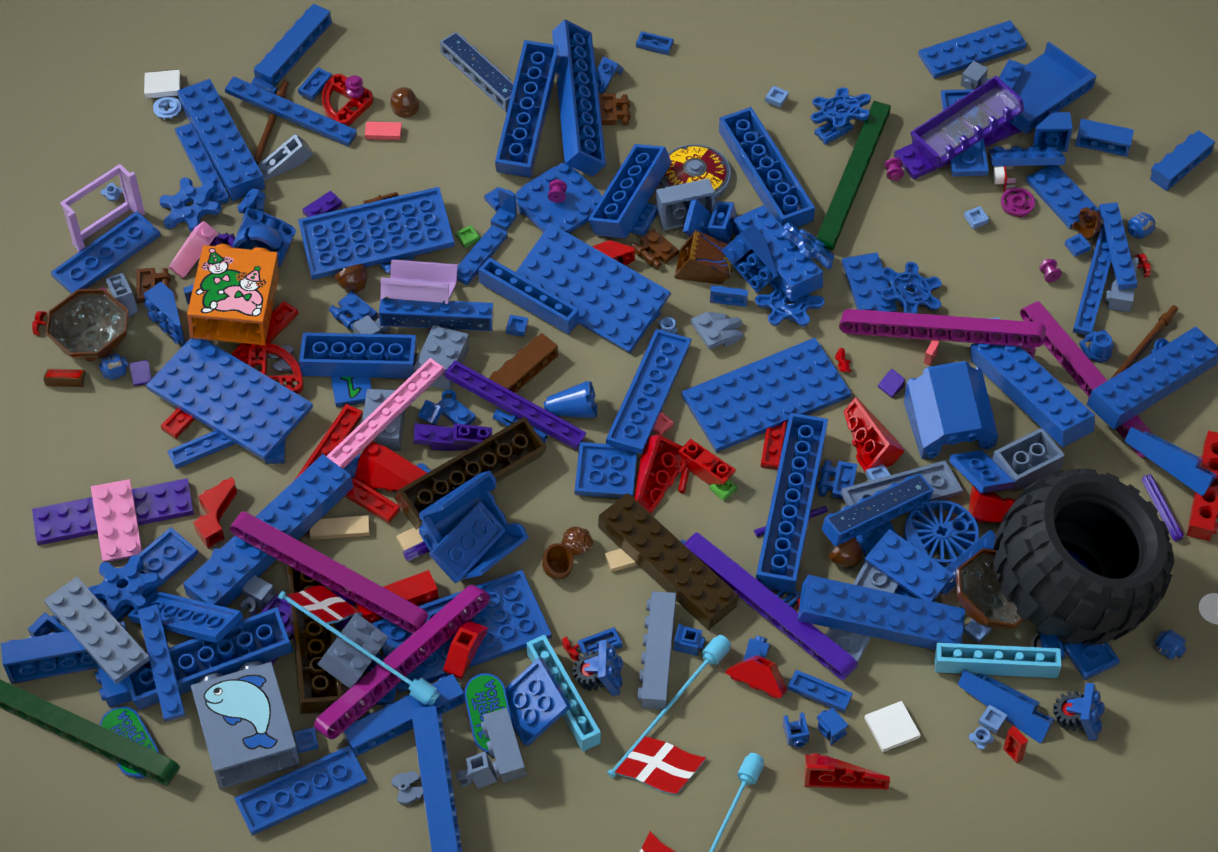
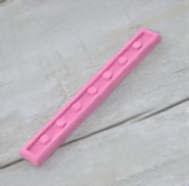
[326,358,445,469]

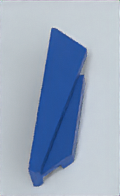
[1125,427,1217,496]
[958,670,1055,743]

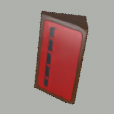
[43,369,86,387]

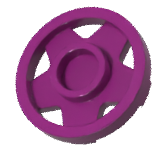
[1001,188,1035,217]

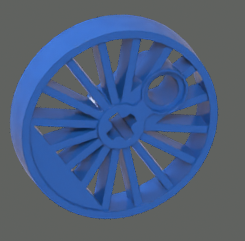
[903,500,979,568]

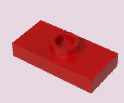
[1003,726,1028,763]

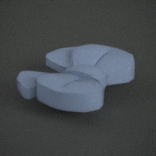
[269,345,298,372]
[391,771,423,805]

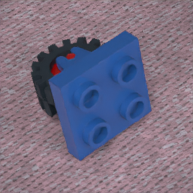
[572,640,623,696]
[1053,683,1105,740]

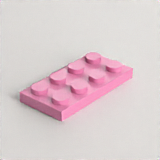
[91,479,142,562]

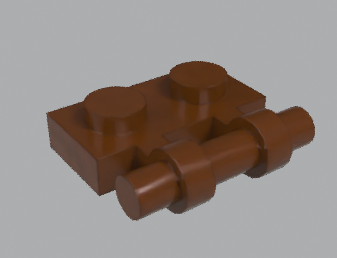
[599,93,631,125]
[631,229,679,269]
[136,268,171,303]

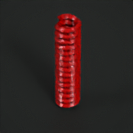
[678,466,690,494]

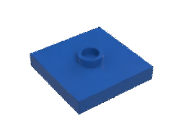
[683,199,712,237]

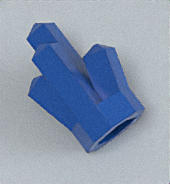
[237,188,266,218]

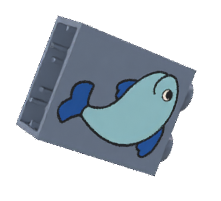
[191,661,300,789]

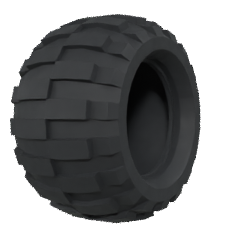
[993,469,1174,645]

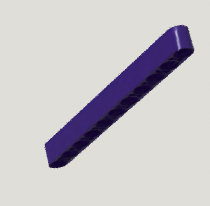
[684,532,858,680]

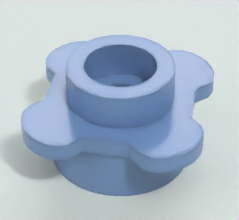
[101,183,123,201]
[658,317,677,334]
[969,726,994,750]

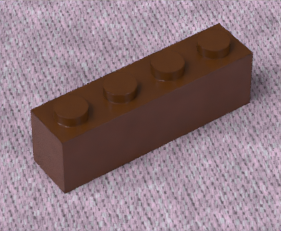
[489,333,558,393]

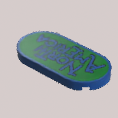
[464,673,514,754]
[99,707,159,779]

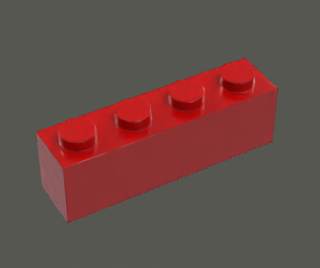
[355,570,439,624]

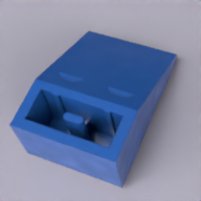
[722,224,778,293]
[144,282,185,346]

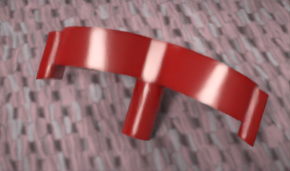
[1134,253,1151,278]
[32,311,47,336]
[835,348,852,373]
[562,636,580,662]

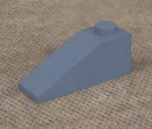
[258,134,314,181]
[1105,258,1138,313]
[105,273,138,317]

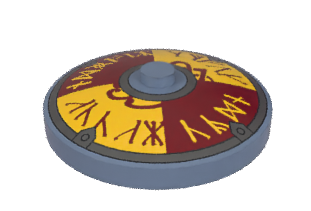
[660,144,731,199]

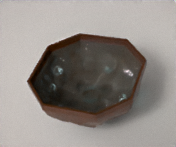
[46,289,129,362]
[956,548,1023,630]

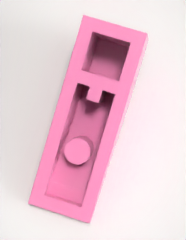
[168,221,218,279]

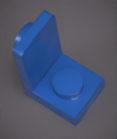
[596,57,624,94]
[491,188,517,232]
[28,612,69,636]

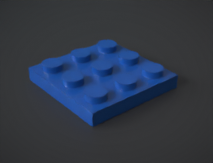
[574,442,637,498]
[505,658,571,746]

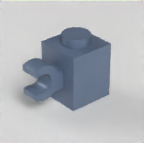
[961,61,990,89]
[353,315,391,334]
[240,575,275,616]
[456,751,497,789]

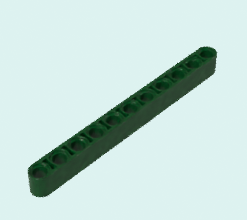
[816,101,891,251]
[0,679,180,786]

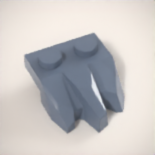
[691,312,744,350]

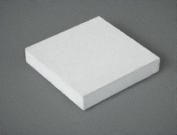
[144,70,180,99]
[864,701,920,753]

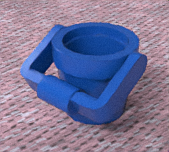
[1079,330,1114,363]

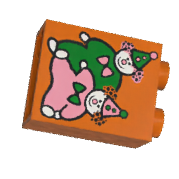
[187,244,279,345]

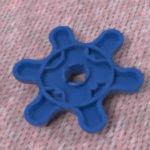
[811,87,871,130]
[159,177,222,232]
[781,222,835,269]
[881,262,942,314]
[755,280,825,327]
[88,555,161,617]

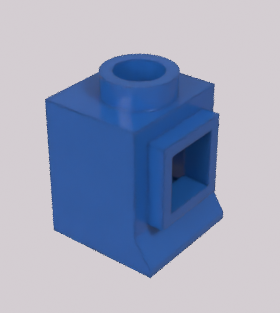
[674,624,705,656]
[817,707,848,745]
[782,713,810,748]

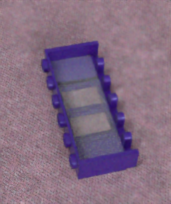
[910,76,1024,168]

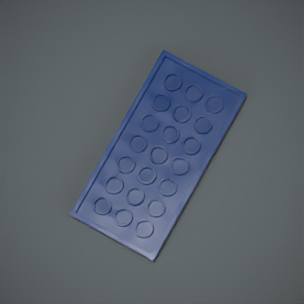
[298,187,455,280]
[516,223,671,354]
[146,338,313,461]
[681,338,851,453]
[372,570,552,693]

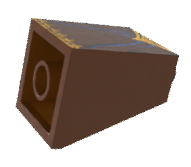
[674,230,733,284]

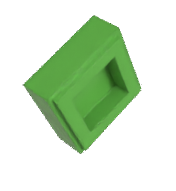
[455,225,480,248]
[710,480,737,501]

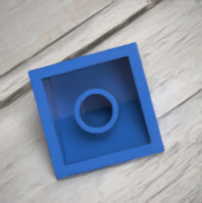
[1032,112,1073,152]

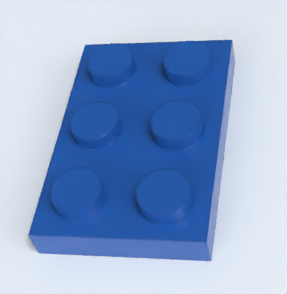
[949,450,1015,493]

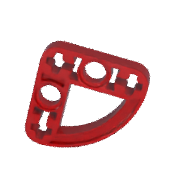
[322,74,373,126]
[248,342,304,394]

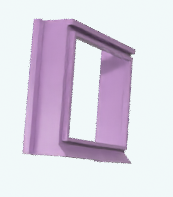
[60,164,145,252]
[380,260,458,304]

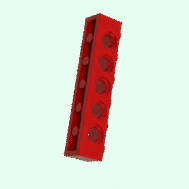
[1186,430,1218,541]

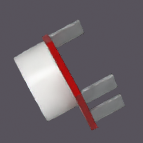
[993,166,1016,192]

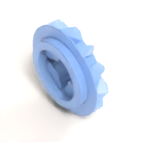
[153,96,181,120]

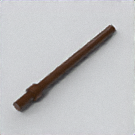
[254,81,289,165]
[1111,305,1178,378]

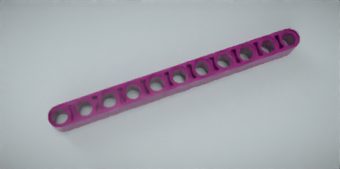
[1020,301,1153,458]
[839,309,1046,347]
[230,512,429,634]
[314,585,490,740]

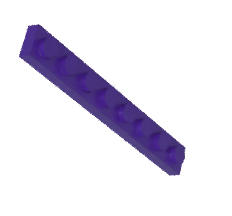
[444,360,586,450]

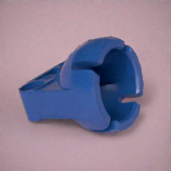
[233,209,296,268]

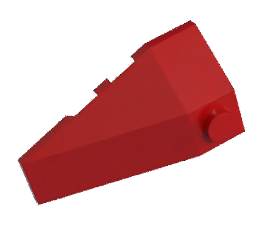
[844,397,905,473]
[635,434,686,514]
[354,441,427,492]
[969,485,1016,523]
[804,753,890,790]

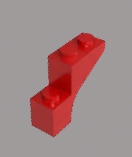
[193,477,237,548]

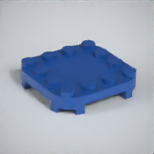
[516,163,602,234]

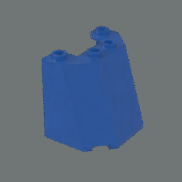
[904,361,998,459]
[419,471,529,580]

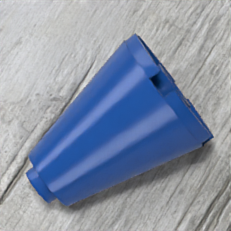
[544,381,597,419]

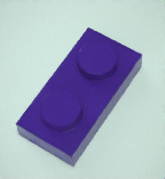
[302,190,342,217]

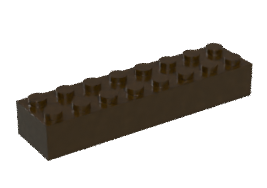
[394,417,547,530]
[598,493,739,630]
[286,564,342,714]

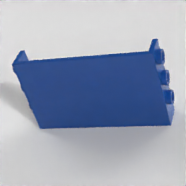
[1008,42,1097,134]

